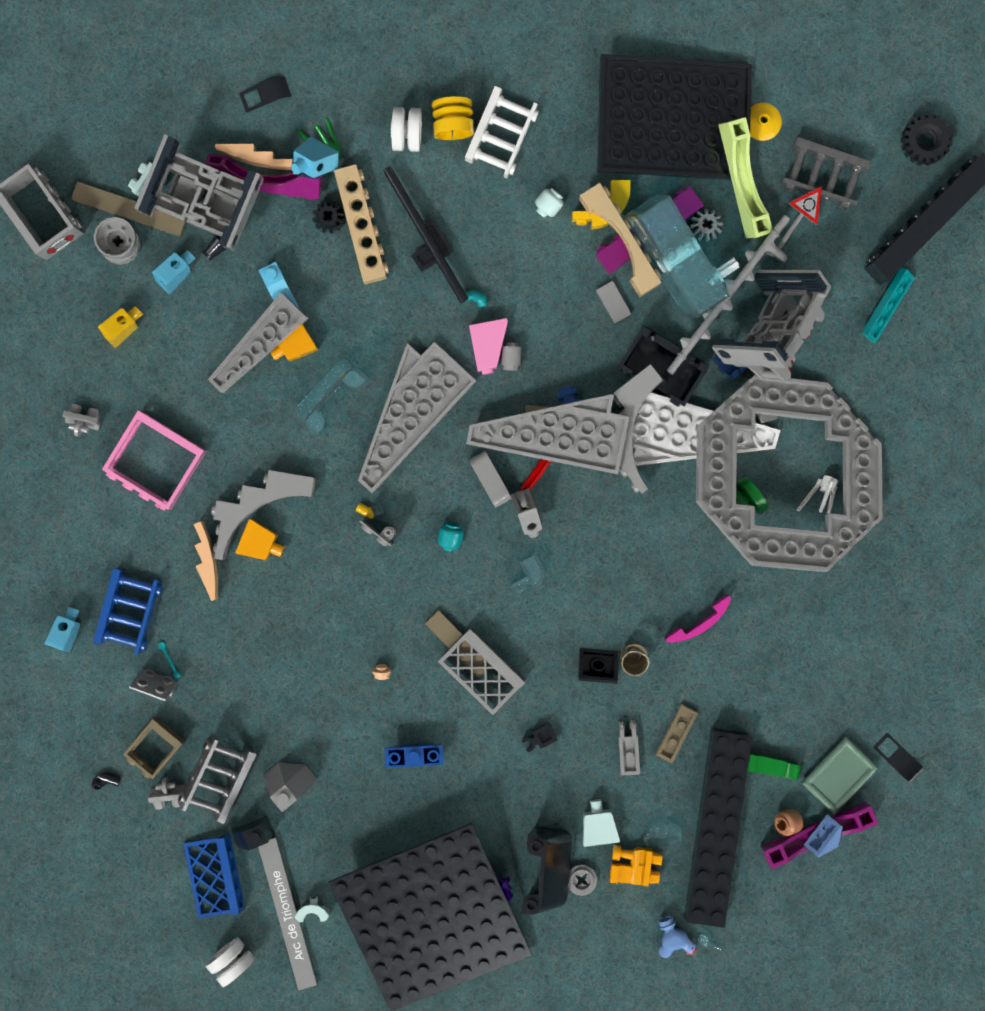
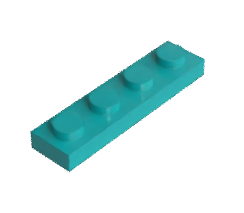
[861,268,915,344]

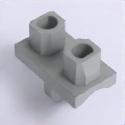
[62,403,100,437]
[148,777,186,810]

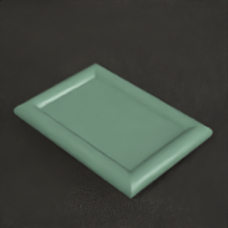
[801,736,879,815]

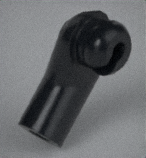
[91,772,121,790]

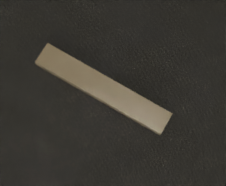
[71,182,186,237]

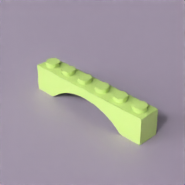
[719,117,772,238]

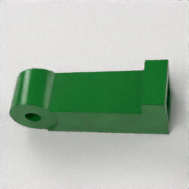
[747,752,801,780]

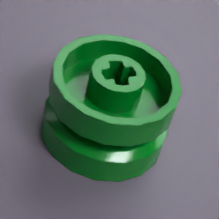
[736,475,769,515]

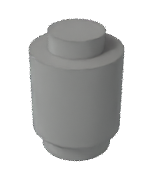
[501,343,521,371]

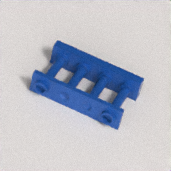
[93,568,163,655]

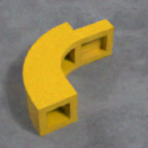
[572,180,630,230]

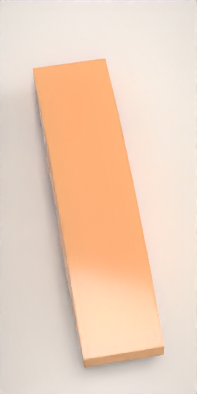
[215,144,294,170]
[194,521,218,601]

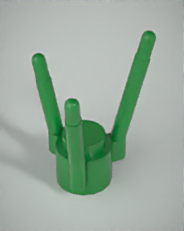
[297,118,341,155]

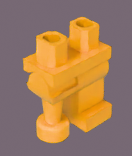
[609,845,663,886]

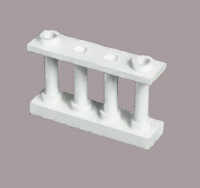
[465,86,539,178]

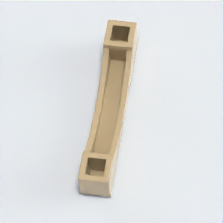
[579,183,662,297]

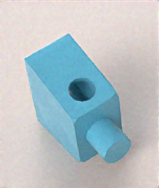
[291,136,339,178]
[152,250,195,294]
[45,607,81,653]

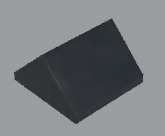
[577,648,618,684]

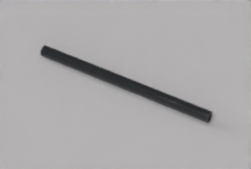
[383,166,468,304]

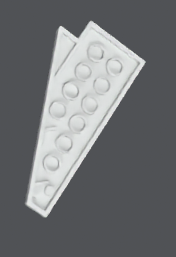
[633,393,780,466]

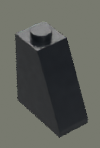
[231,816,274,851]

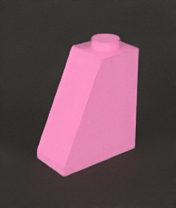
[469,318,508,375]

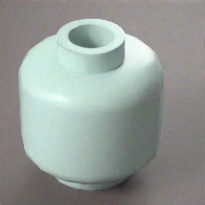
[535,188,563,217]

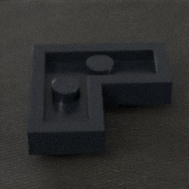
[411,219,454,272]

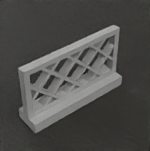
[438,628,525,715]

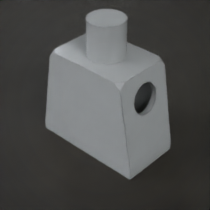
[511,488,543,538]

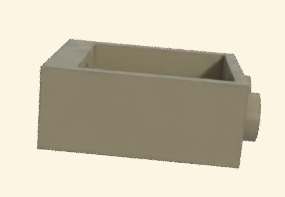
[123,717,186,779]

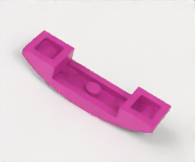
[664,595,731,643]

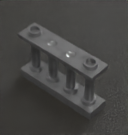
[780,137,871,210]
[178,734,256,824]

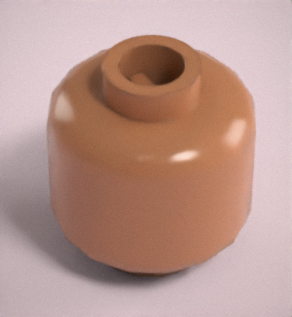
[774,809,803,836]

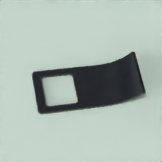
[239,77,292,112]
[874,733,924,783]

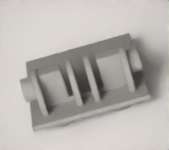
[360,520,396,546]
[129,669,178,701]

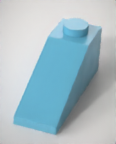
[258,262,300,309]

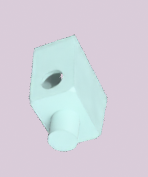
[582,799,620,847]

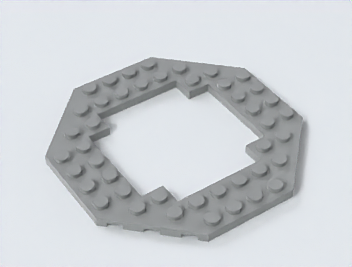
[696,374,883,572]

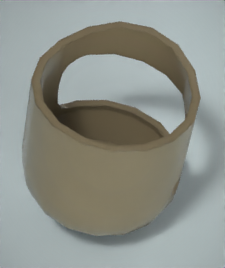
[620,643,649,676]

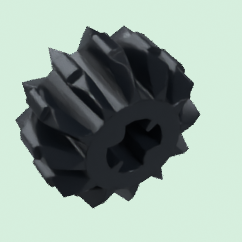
[312,201,345,234]

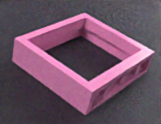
[102,410,207,511]

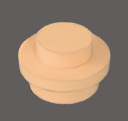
[372,664,391,680]

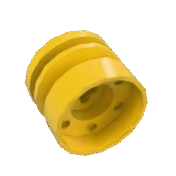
[432,96,474,140]

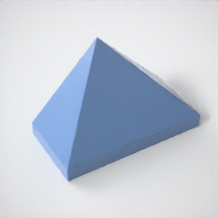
[804,815,843,857]

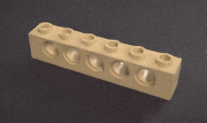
[334,164,389,284]

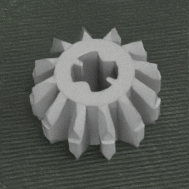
[690,209,723,242]

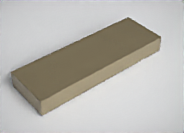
[655,704,698,764]

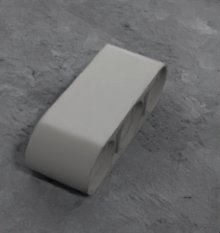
[469,451,512,508]

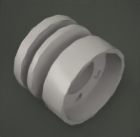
[94,217,141,265]

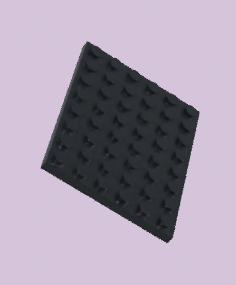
[597,54,752,180]

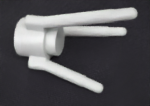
[797,475,838,514]

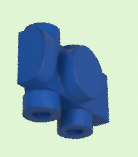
[557,385,580,405]

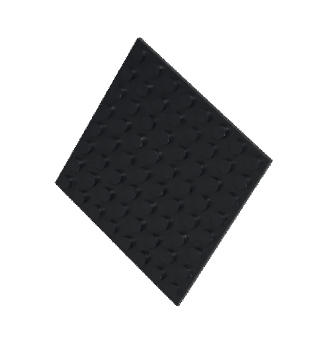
[328,823,532,1011]

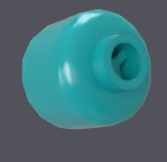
[437,522,464,552]

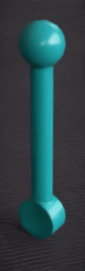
[158,642,181,678]

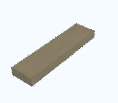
[425,610,491,678]

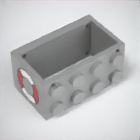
[0,164,84,260]

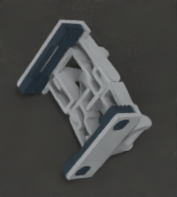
[135,134,264,251]
[712,270,831,381]

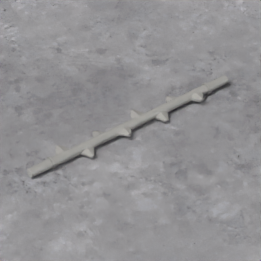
[667,215,790,375]

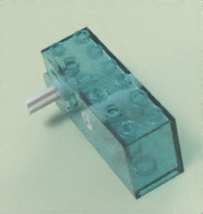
[624,195,739,318]

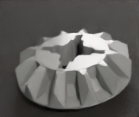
[568,864,597,896]

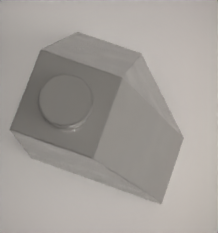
[264,762,318,812]

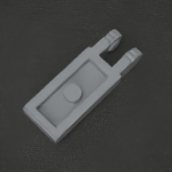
[618,720,640,775]

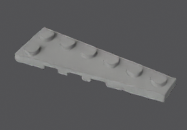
[208,292,308,393]

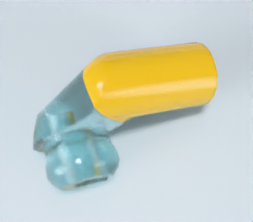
[356,502,385,519]

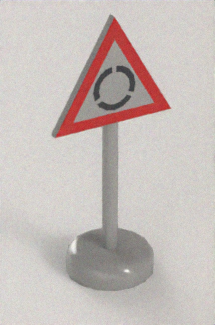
[765,186,822,264]

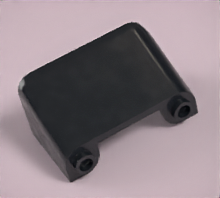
[618,325,709,407]
[521,826,572,915]

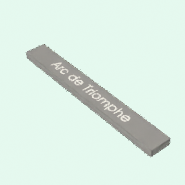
[258,837,318,990]

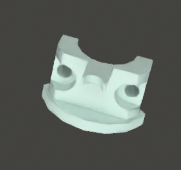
[295,896,329,922]

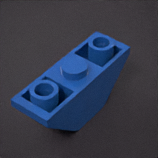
[385,743,444,768]

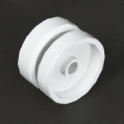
[391,107,422,152]
[205,937,255,987]

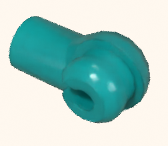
[465,290,487,307]

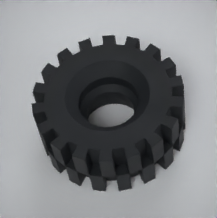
[900,114,953,166]

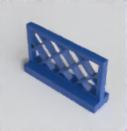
[183,834,245,919]

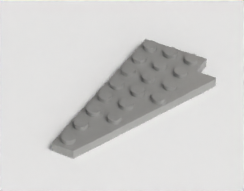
[358,342,476,493]
[466,394,630,474]

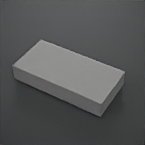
[596,281,631,324]

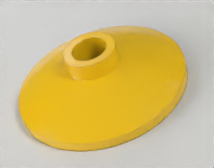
[750,103,782,141]

